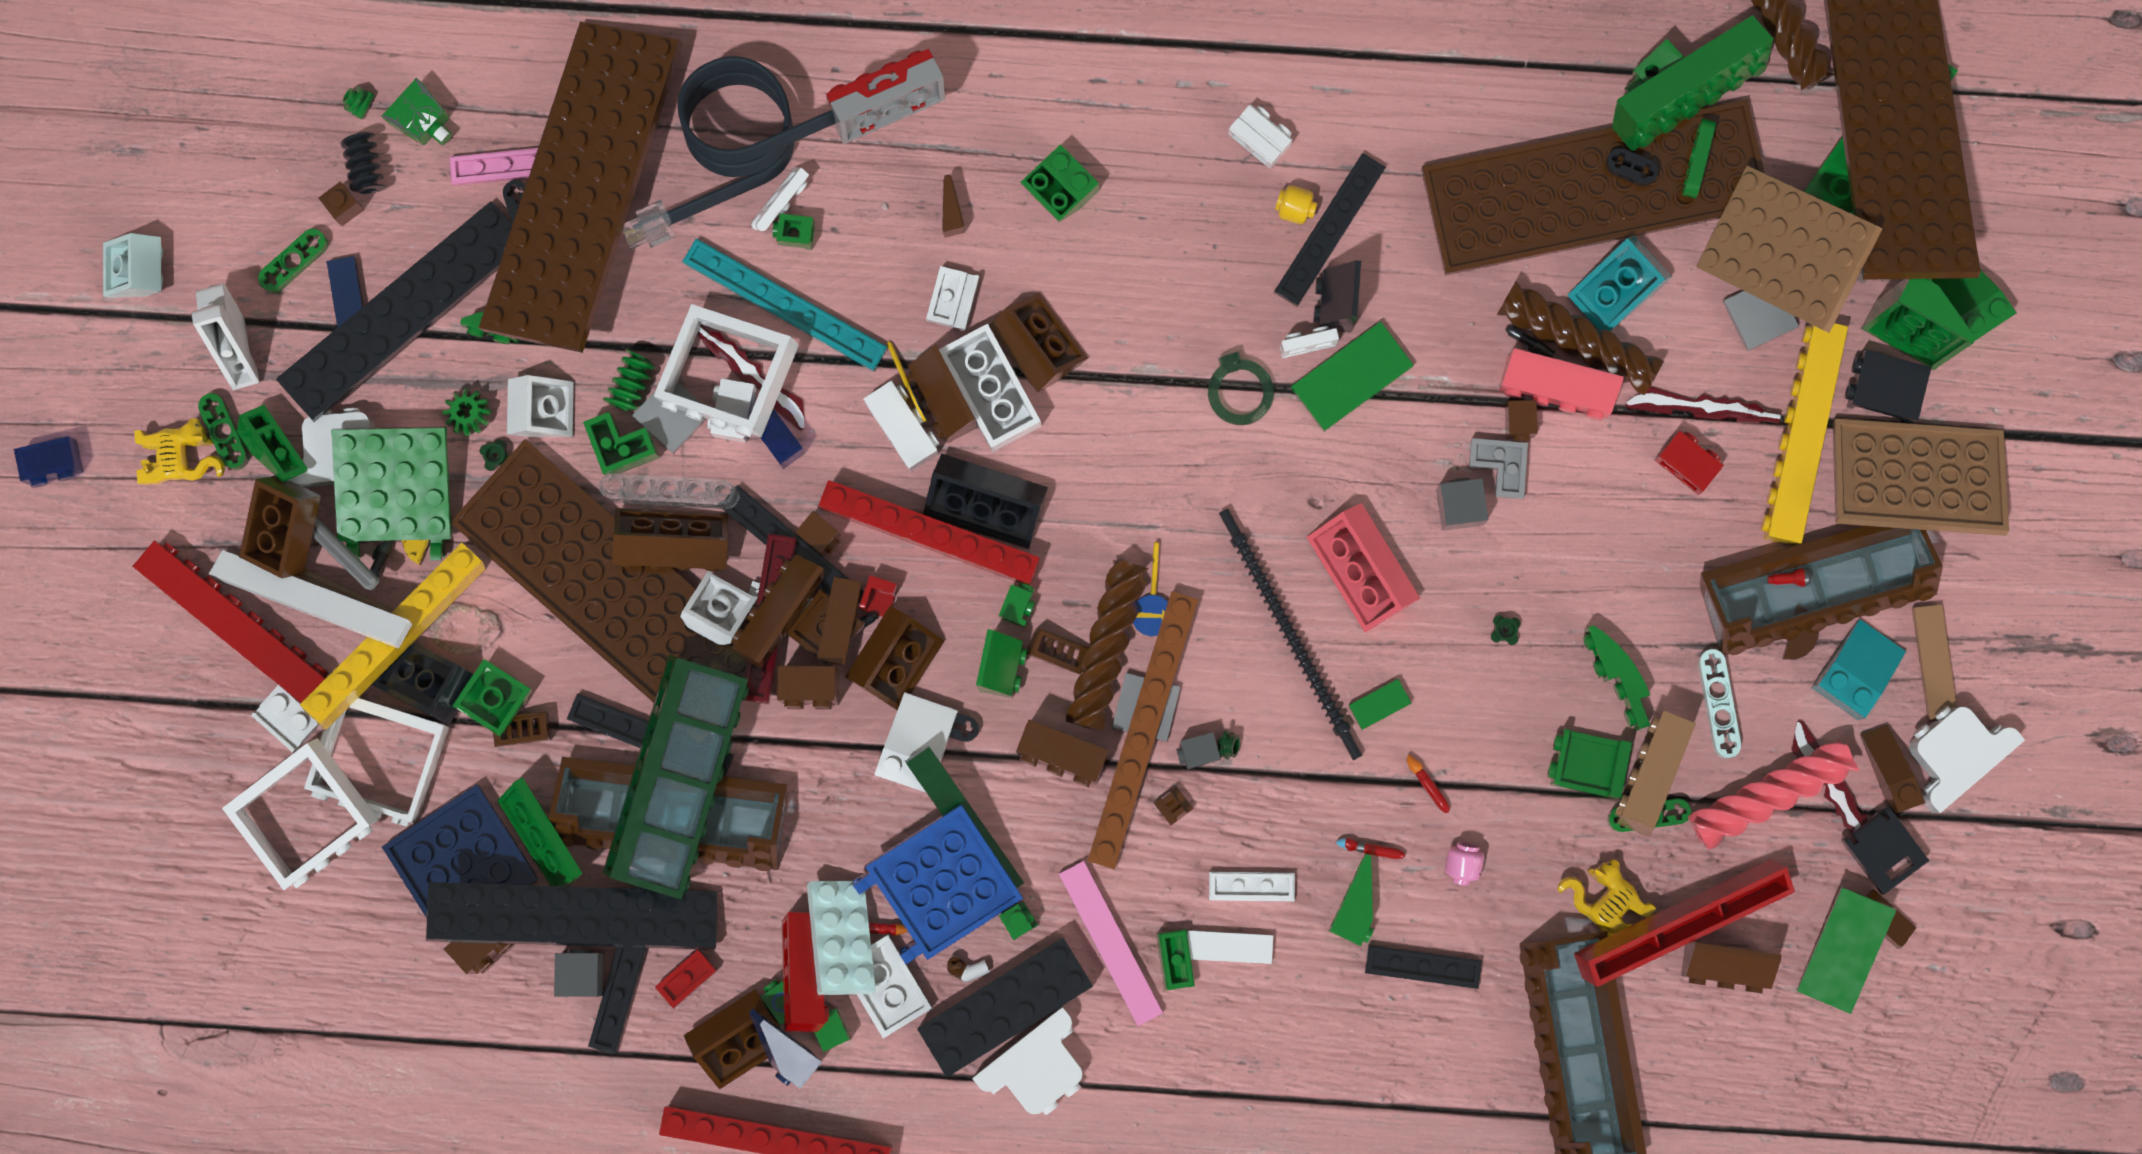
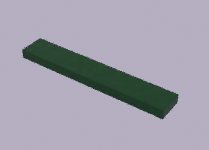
[905,745,1024,888]

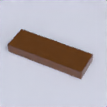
[817,577,862,666]

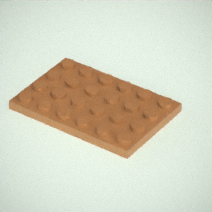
[1696,166,1883,333]
[1833,418,2009,536]

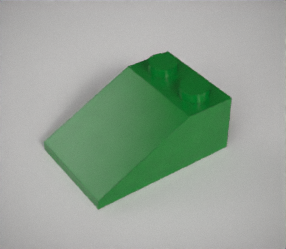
[1932,269,2017,341]
[976,629,1027,698]

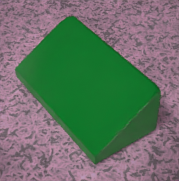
[1156,930,1195,990]

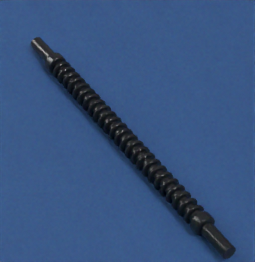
[1219,508,1363,761]

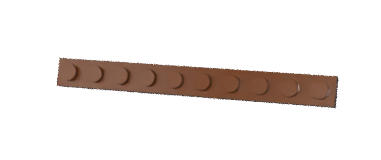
[1088,591,1198,870]

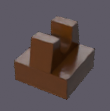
[1154,786,1193,826]

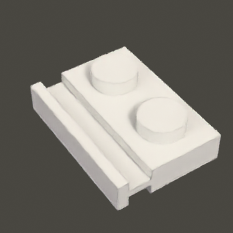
[926,266,980,331]
[1280,326,1339,359]
[251,685,320,753]

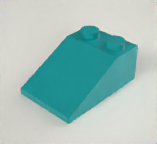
[1568,236,1673,331]
[1811,619,1906,720]

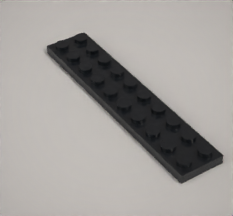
[276,201,513,422]
[426,882,717,950]

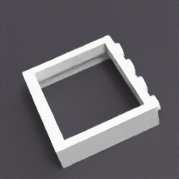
[654,304,799,437]
[304,698,449,827]
[222,738,379,890]

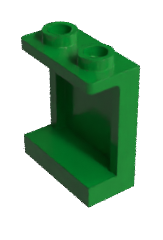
[1547,728,1632,799]

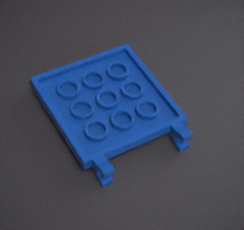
[853,803,1023,964]

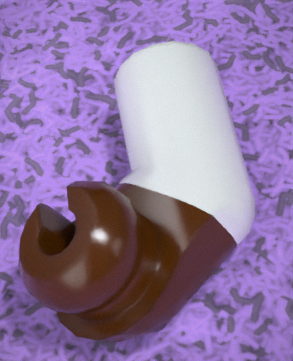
[947,956,990,982]

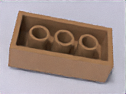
[1615,711,1696,837]

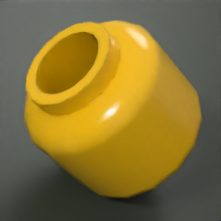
[1275,185,1317,225]

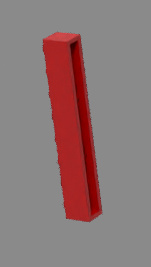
[818,480,1040,586]
[132,540,329,703]
[1573,859,1795,987]
[659,1105,892,1154]

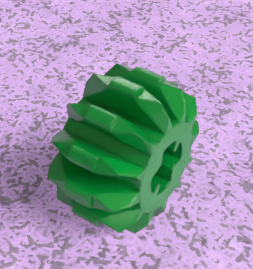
[443,388,492,436]

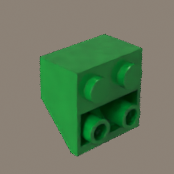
[1020,144,1099,222]

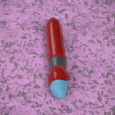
[1336,838,1405,860]

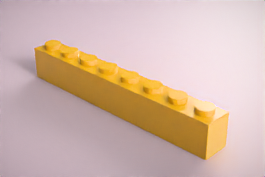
[1761,323,1848,546]
[300,543,486,731]

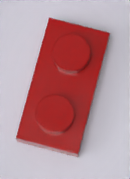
[655,949,717,1009]

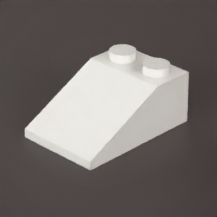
[875,692,958,792]

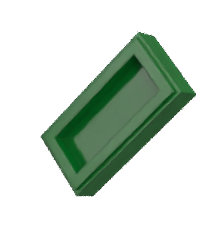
[1348,679,1412,731]

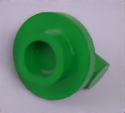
[342,86,375,120]

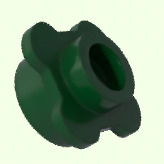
[480,440,509,471]
[1490,615,1521,645]
[1217,730,1241,760]

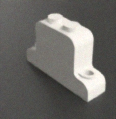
[192,283,260,390]
[289,408,375,488]
[1909,705,2025,813]
[972,1007,1082,1116]

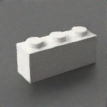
[863,381,940,472]

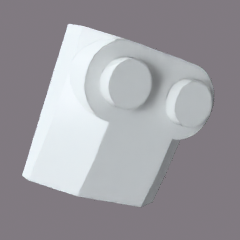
[680,571,758,645]

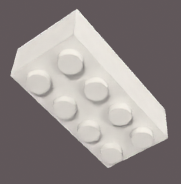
[939,324,1041,453]

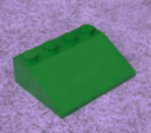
[1861,279,1976,370]

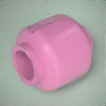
[1445,842,1485,886]

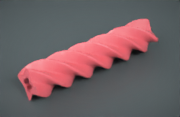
[1688,739,1860,850]

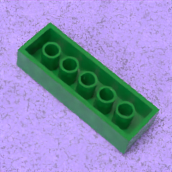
[1612,15,1774,152]

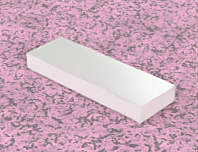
[1209,872,1295,902]
[1187,931,1273,964]

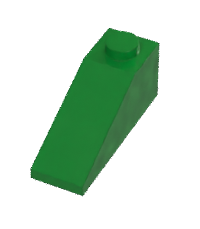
[237,405,308,483]
[1328,854,1375,946]

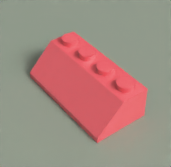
[1499,348,1624,420]
[1306,503,1421,632]

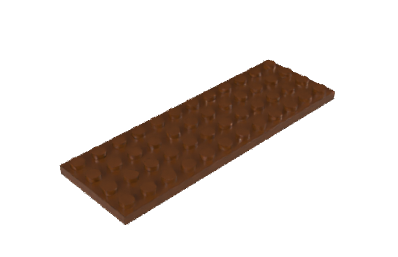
[1824,0,1981,280]
[479,21,683,353]
[1421,100,1765,276]
[451,439,747,744]

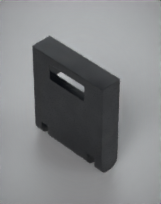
[1841,806,1929,895]

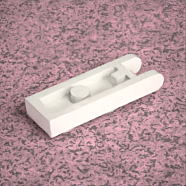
[751,167,809,231]

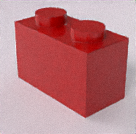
[1654,431,1724,495]

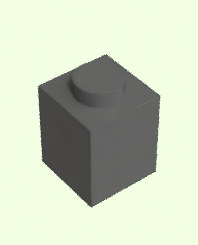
[1176,732,1221,770]

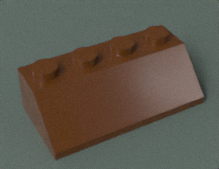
[612,508,728,571]
[731,555,825,670]

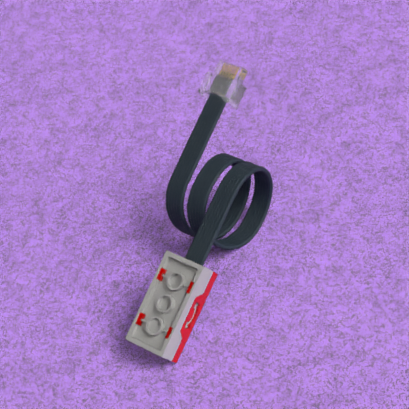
[622,48,945,250]

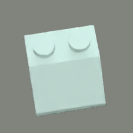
[103,233,163,298]

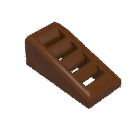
[942,174,966,238]
[1027,628,1088,675]
[493,711,551,747]

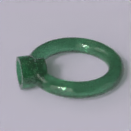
[1208,351,1274,425]

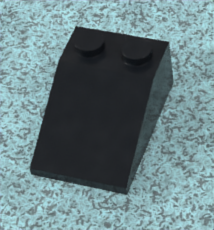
[1313,260,1361,332]
[371,643,473,725]

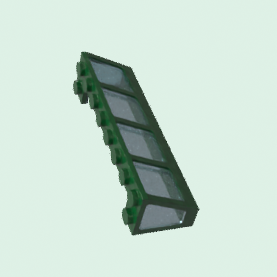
[603,654,749,899]

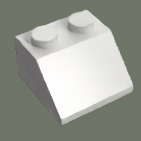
[507,375,574,437]

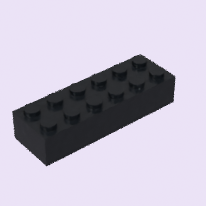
[917,937,1093,1078]

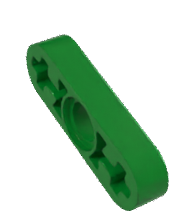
[1682,118,1716,199]
[258,229,328,293]
[198,393,249,470]
[1607,799,1691,832]

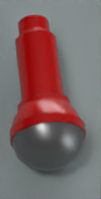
[1767,568,1812,587]

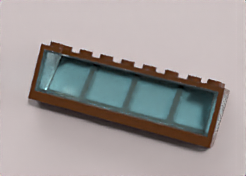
[1700,526,1943,656]
[549,757,787,871]
[1519,931,1647,1154]

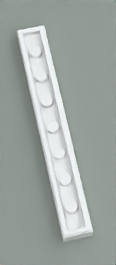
[209,550,412,649]

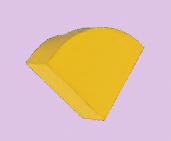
[402,540,431,565]

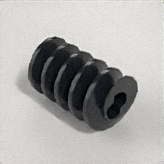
[341,132,386,194]

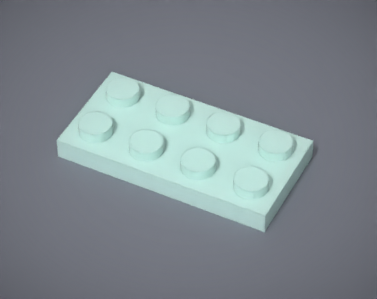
[807,881,876,995]

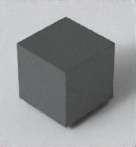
[1436,478,1489,531]
[554,949,604,997]

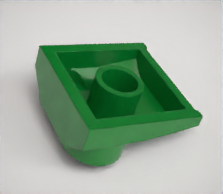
[453,659,532,737]

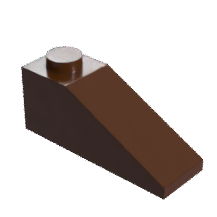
[1860,725,1925,814]

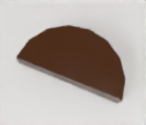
[1782,605,1818,660]

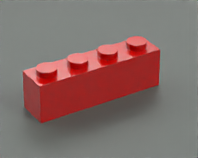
[782,912,829,1032]

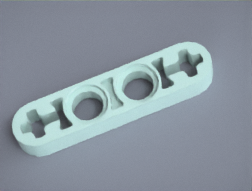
[1698,649,1741,759]

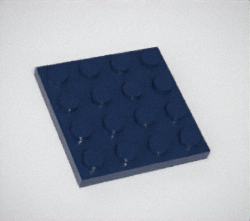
[382,784,539,918]

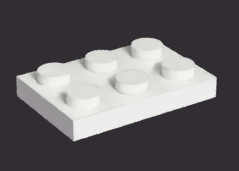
[857,935,932,1038]

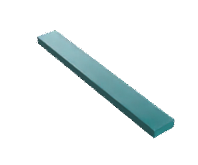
[682,238,888,372]

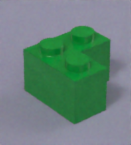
[583,412,660,478]

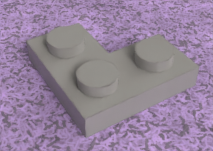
[1469,438,1528,500]

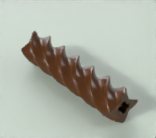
[1751,0,1834,90]
[1497,281,1664,395]
[1066,560,1149,731]

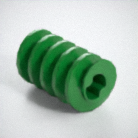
[603,349,656,412]

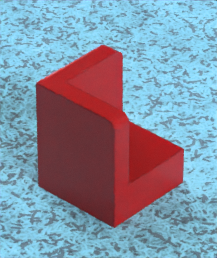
[859,575,898,617]

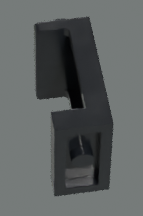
[1844,350,1932,424]

